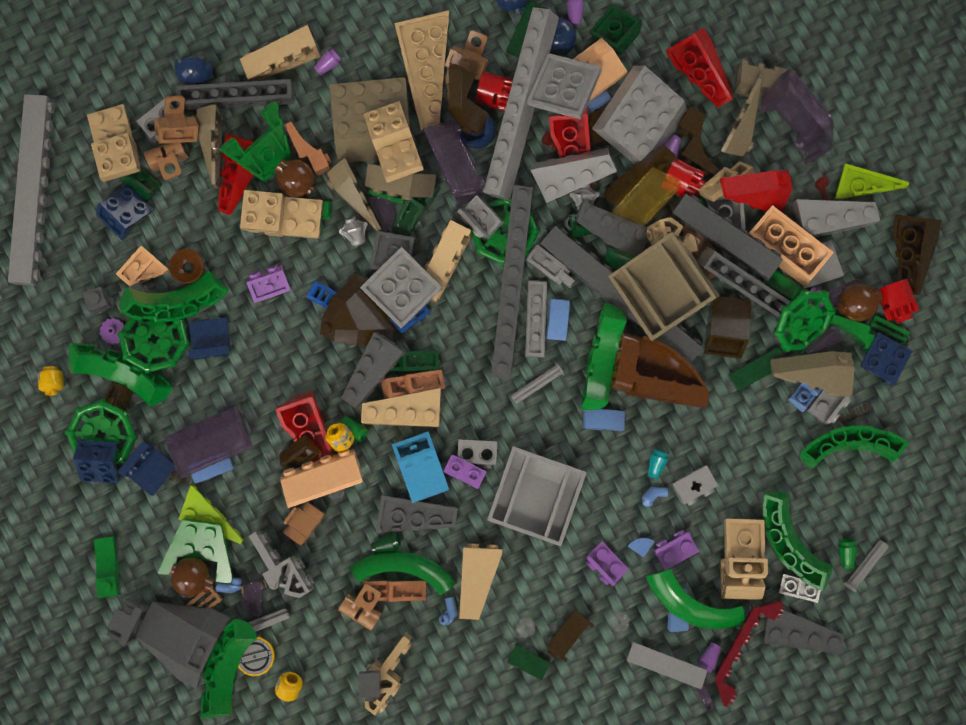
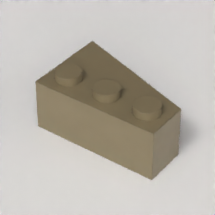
[734,60,796,100]
[365,163,436,200]

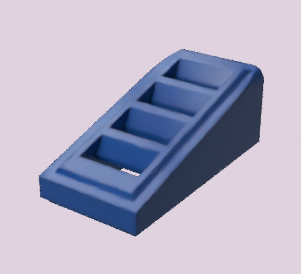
[306,281,337,309]

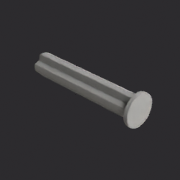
[511,362,565,404]
[843,540,889,593]
[247,608,289,632]

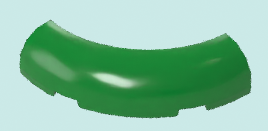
[119,270,229,322]
[581,303,627,411]
[69,343,173,406]
[799,425,910,470]
[763,492,834,591]
[349,551,457,596]
[645,569,745,629]
[201,619,257,719]

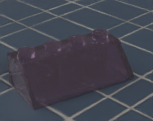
[165,406,253,478]

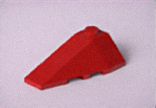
[666,27,734,107]
[549,107,593,187]
[218,134,255,215]
[720,170,793,213]
[275,391,335,462]

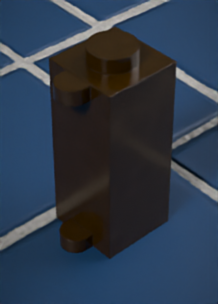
[546,608,594,662]

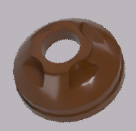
[169,249,204,284]

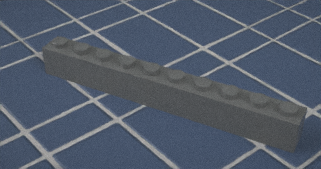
[491,185,533,380]
[540,226,703,364]

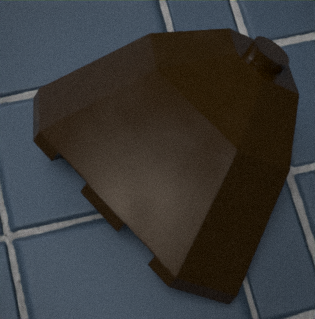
[445,65,489,135]
[320,273,396,346]

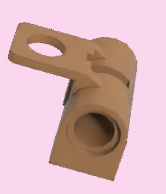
[445,30,489,80]
[154,96,199,144]
[144,142,189,180]
[283,501,326,546]
[338,584,383,631]

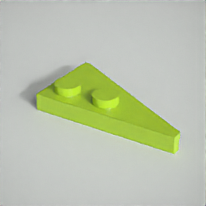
[834,163,909,200]
[178,484,244,544]

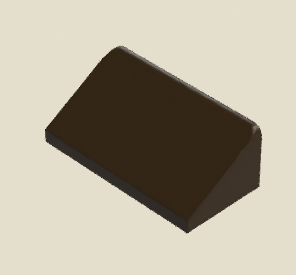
[98,381,134,424]
[279,435,321,469]

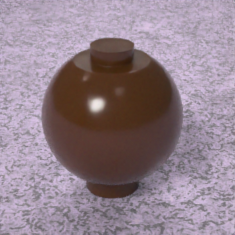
[274,159,315,198]
[838,283,883,321]
[169,557,214,597]

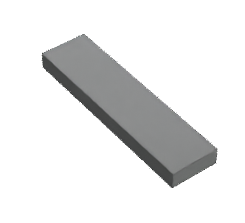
[525,281,547,358]
[627,642,708,689]

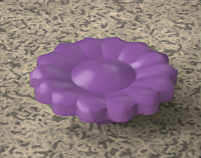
[100,318,124,345]

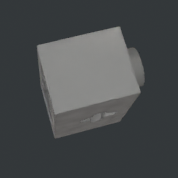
[671,465,718,506]

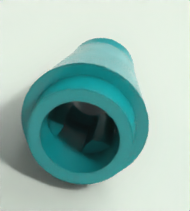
[648,449,669,479]

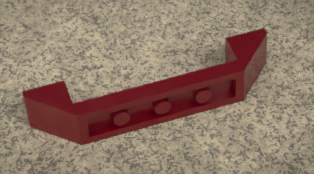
[714,600,785,707]

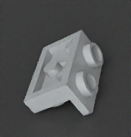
[807,389,851,424]

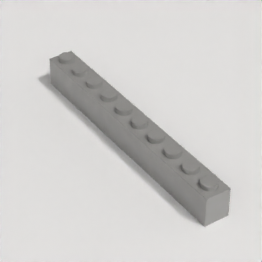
[483,7,559,201]
[8,94,55,286]

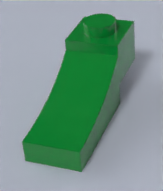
[829,315,876,355]
[94,536,121,599]

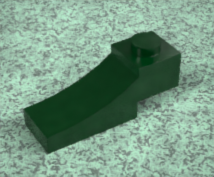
[391,185,441,237]
[389,350,439,371]

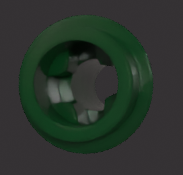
[371,532,401,554]

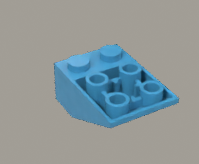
[392,432,449,503]

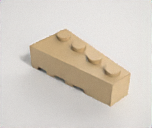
[361,388,441,428]

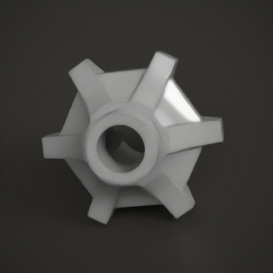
[569,184,599,211]
[339,216,368,246]

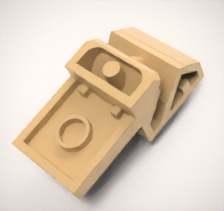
[363,101,424,183]
[87,104,140,182]
[240,190,323,239]
[646,217,698,253]
[720,519,768,600]
[364,632,412,715]

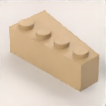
[240,25,320,82]
[424,220,472,304]

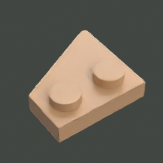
[116,246,169,286]

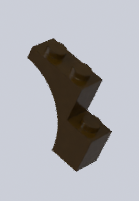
[676,106,718,178]

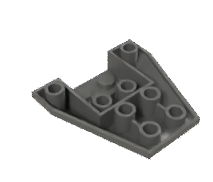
[136,601,231,689]

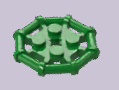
[468,198,540,266]
[774,289,836,352]
[117,317,190,374]
[65,399,137,465]

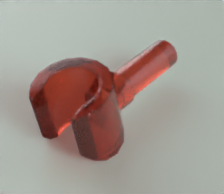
[542,132,560,156]
[815,177,830,201]

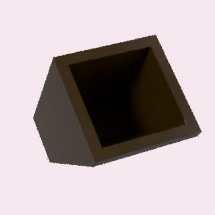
[703,295,751,359]

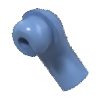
[642,487,668,507]
[216,578,242,593]
[439,597,458,625]

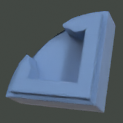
[628,538,655,557]

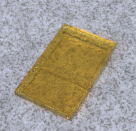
[613,167,681,225]

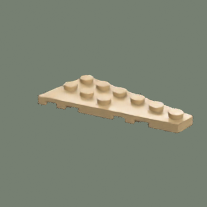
[395,10,449,132]

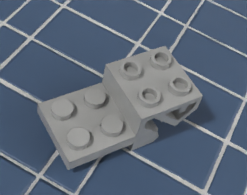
[249,531,315,598]

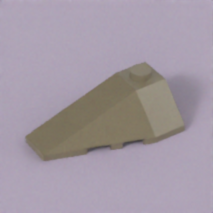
[721,75,763,156]
[194,105,223,189]
[326,159,382,232]
[770,351,855,397]

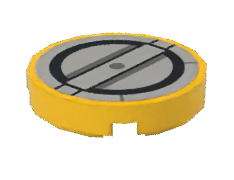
[238,636,275,676]

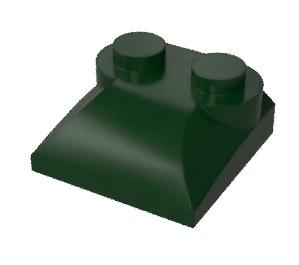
[589,4,642,54]

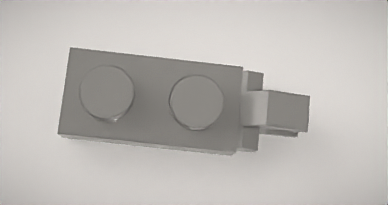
[525,245,575,288]

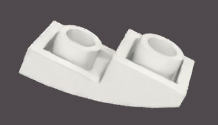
[779,574,821,603]

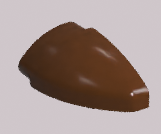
[610,333,709,408]

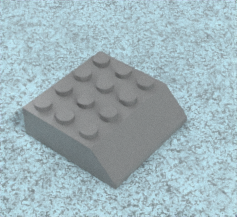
[592,65,687,165]
[487,446,587,546]

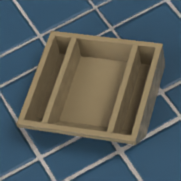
[330,77,411,163]
[608,232,720,341]

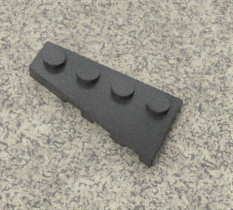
[575,202,648,256]
[341,332,407,408]
[376,494,458,533]
[763,611,844,655]

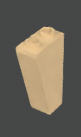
[459,543,502,620]

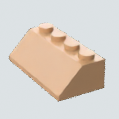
[574,38,628,103]
[748,205,834,287]
[280,449,363,508]

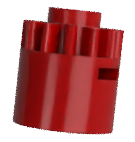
[475,71,513,111]
[660,157,705,198]
[879,279,919,323]

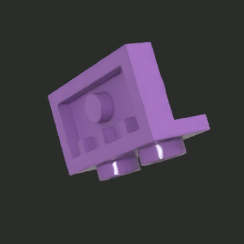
[246,265,291,303]
[443,455,486,489]
[653,530,699,570]
[585,541,629,586]

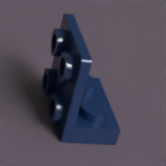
[96,184,153,240]
[188,318,232,360]
[860,333,913,386]
[73,440,119,484]
[118,442,177,496]

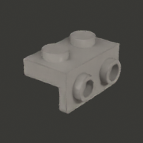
[457,195,504,238]

